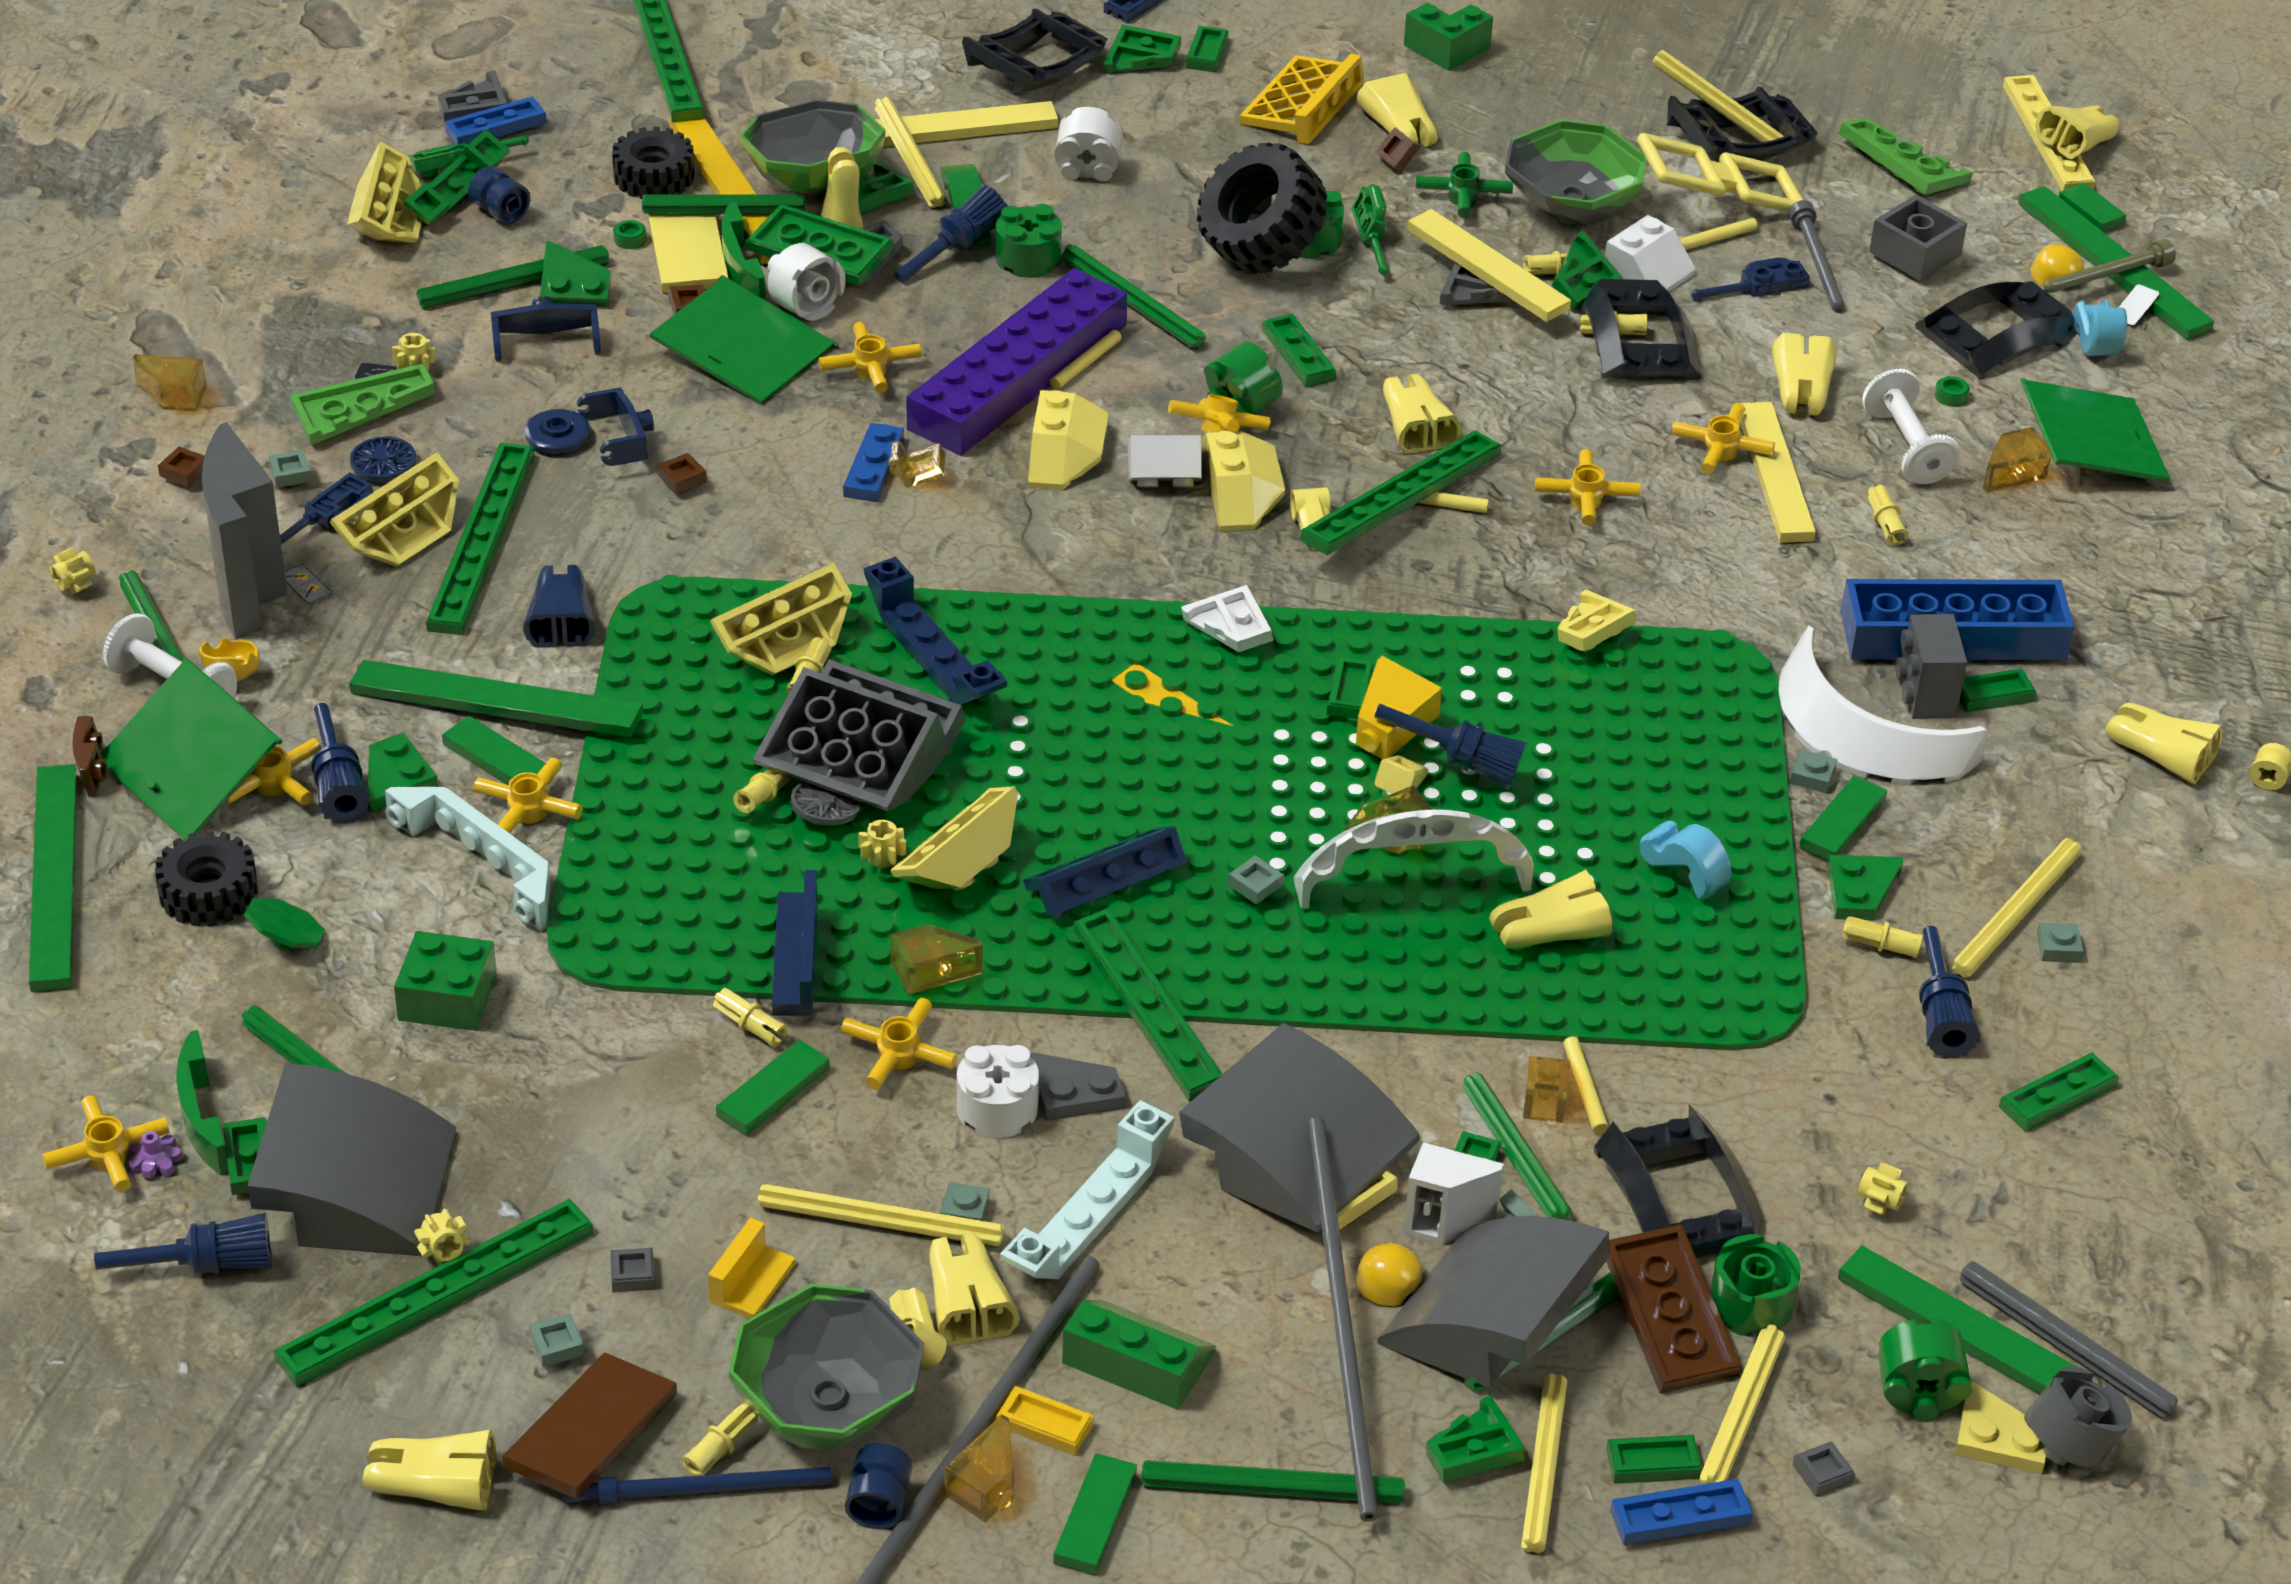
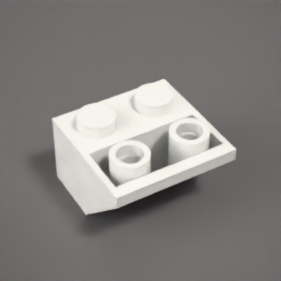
[1403,1142,1504,1245]

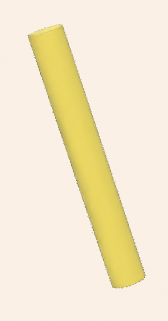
[1680,218,1758,250]
[1050,329,1122,390]
[1419,492,1489,513]
[1563,1036,1609,1135]

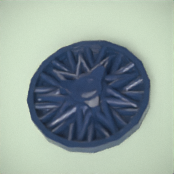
[525,409,590,454]
[350,436,416,482]

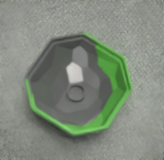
[740,99,886,200]
[1505,119,1647,227]
[729,1284,924,1450]

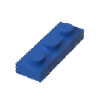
[444,96,547,145]
[843,423,904,502]
[1610,1479,1753,1545]

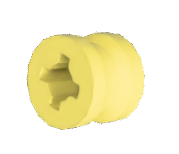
[2249,743,2291,790]

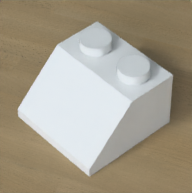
[1605,215,1696,292]
[1128,435,1201,487]

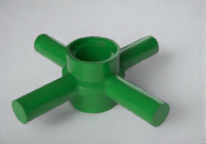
[1415,152,1513,218]

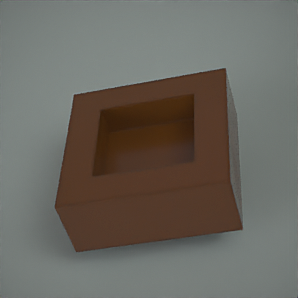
[1375,127,1420,173]
[668,285,704,314]
[158,446,205,487]
[658,453,707,494]

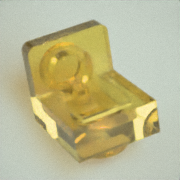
[888,441,946,488]

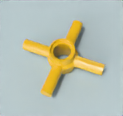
[819,322,922,393]
[1168,394,1270,433]
[1672,403,1775,475]
[1534,449,1641,526]
[225,738,321,806]
[474,758,583,834]
[841,998,958,1090]
[42,1095,170,1192]

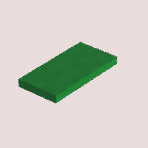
[746,204,894,286]

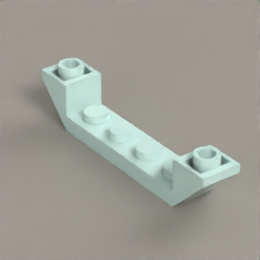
[385,787,551,932]
[1000,1100,1175,1279]

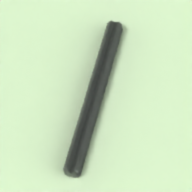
[1959,1261,2178,1418]

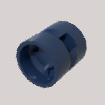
[468,166,531,224]
[845,1443,913,1529]

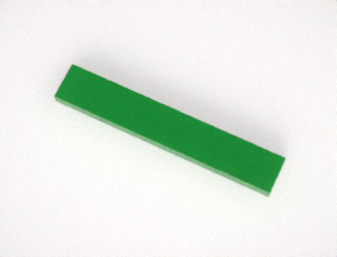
[1074,908,1223,1101]
[1838,1245,2077,1394]

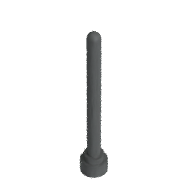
[1788,200,1844,311]

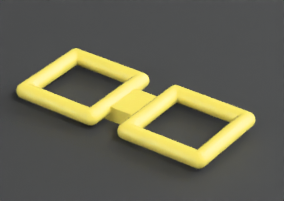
[1637,133,1803,212]

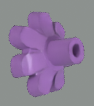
[129,1131,184,1178]

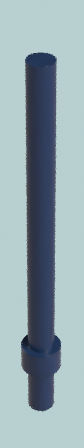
[563,1467,831,1505]

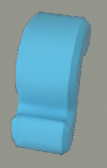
[2073,301,2127,356]
[1640,821,1732,901]

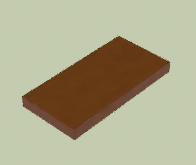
[1606,1224,1742,1393]
[502,1352,677,1500]

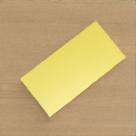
[647,214,728,293]

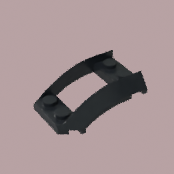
[962,8,1108,92]
[1667,86,1818,162]
[1581,279,1702,380]
[1915,281,2074,380]
[1594,1104,1762,1258]

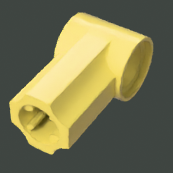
[1290,487,1331,550]
[889,1287,947,1370]

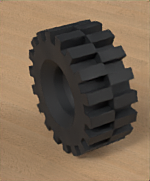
[612,127,695,199]
[154,831,258,927]

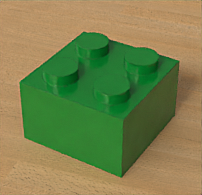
[394,931,497,1031]

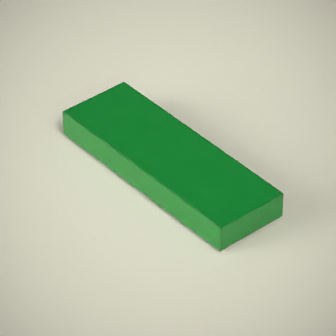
[1262,314,1337,387]
[442,716,546,785]
[1799,775,1887,860]
[716,1039,830,1135]
[1999,1052,2119,1132]
[1053,1453,1137,1575]

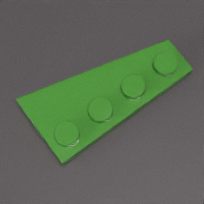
[1839,117,1973,195]
[290,363,435,446]

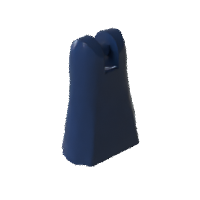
[523,565,595,648]

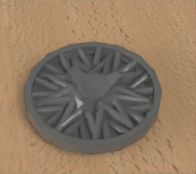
[790,781,862,826]

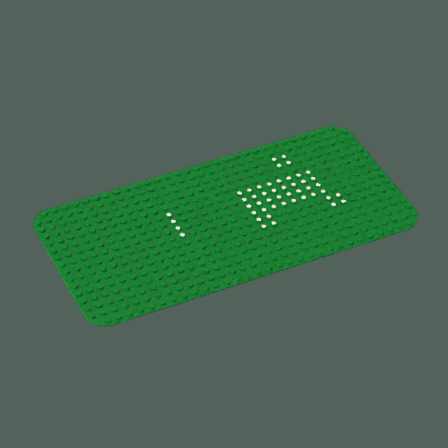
[546,575,1806,1050]

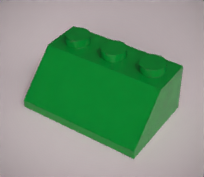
[1062,1300,1216,1410]

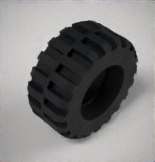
[1197,143,1327,274]

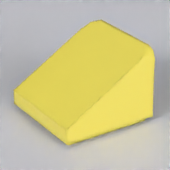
[1375,755,1429,798]

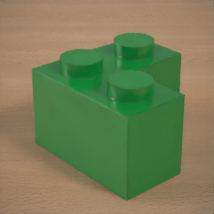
[1404,3,1493,71]

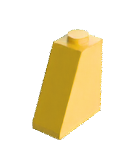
[1356,656,1442,759]

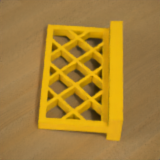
[1239,54,1364,144]

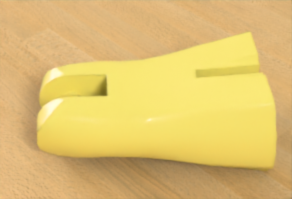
[1357,73,1438,147]
[2035,105,2120,159]
[821,147,864,229]
[1771,333,1837,416]
[1383,373,1463,454]
[2105,703,2223,785]
[1489,870,1612,949]
[929,1233,1020,1346]
[362,1430,497,1511]

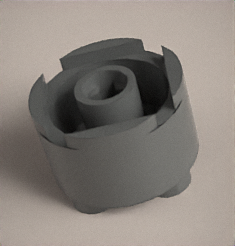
[2024,1366,2132,1468]

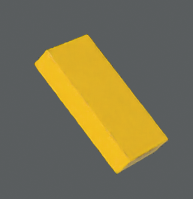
[996,1386,1094,1456]

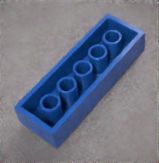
[1840,579,2074,661]

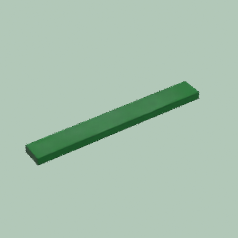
[631,0,704,122]
[2018,186,2214,340]
[1300,430,1502,556]
[426,442,535,635]
[349,660,644,737]
[29,764,78,992]
[273,1198,593,1387]

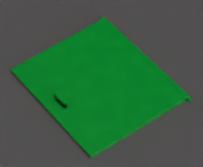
[650,275,839,405]
[2020,378,2170,482]
[101,657,283,840]

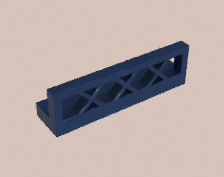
[1023,826,1187,916]
[772,870,818,1016]

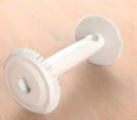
[1862,369,1960,485]
[103,613,237,698]

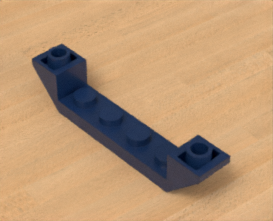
[864,556,1007,705]

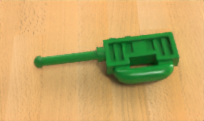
[408,135,529,177]
[1351,184,1389,275]

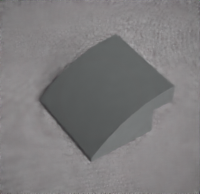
[202,422,288,639]
[752,659,966,812]
[1179,1023,1420,1233]
[248,1063,457,1256]
[1378,1216,1610,1388]

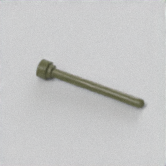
[2043,239,2176,293]

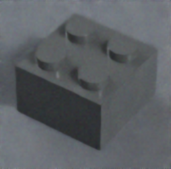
[1869,195,1967,281]
[1896,614,1967,719]

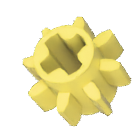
[392,333,436,371]
[49,547,96,595]
[859,820,906,868]
[1857,1162,1908,1215]
[414,1209,470,1265]

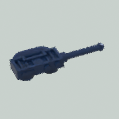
[1691,257,1810,300]
[280,473,373,545]

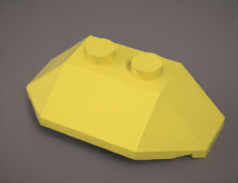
[347,142,422,243]
[1028,390,1109,490]
[1201,431,1285,532]
[330,452,459,567]
[710,563,852,676]
[890,786,1018,891]

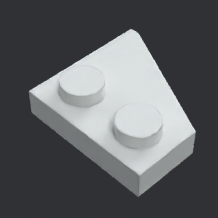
[1181,585,1273,652]

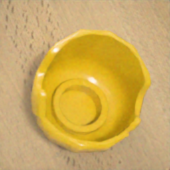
[2030,244,2084,287]
[199,637,261,682]
[1356,1242,1423,1307]

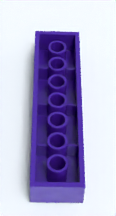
[906,268,1127,456]

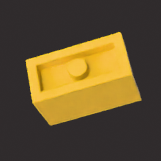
[708,1217,796,1318]

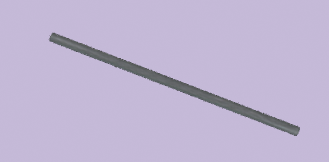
[1308,1117,1378,1522]
[855,1256,1100,1584]

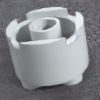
[1055,107,1123,182]
[768,243,846,321]
[957,1045,1039,1138]

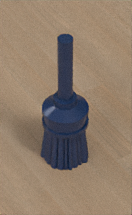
[894,184,1008,283]
[311,703,370,824]
[1374,703,1527,790]
[1919,926,1980,1059]
[94,1212,272,1277]

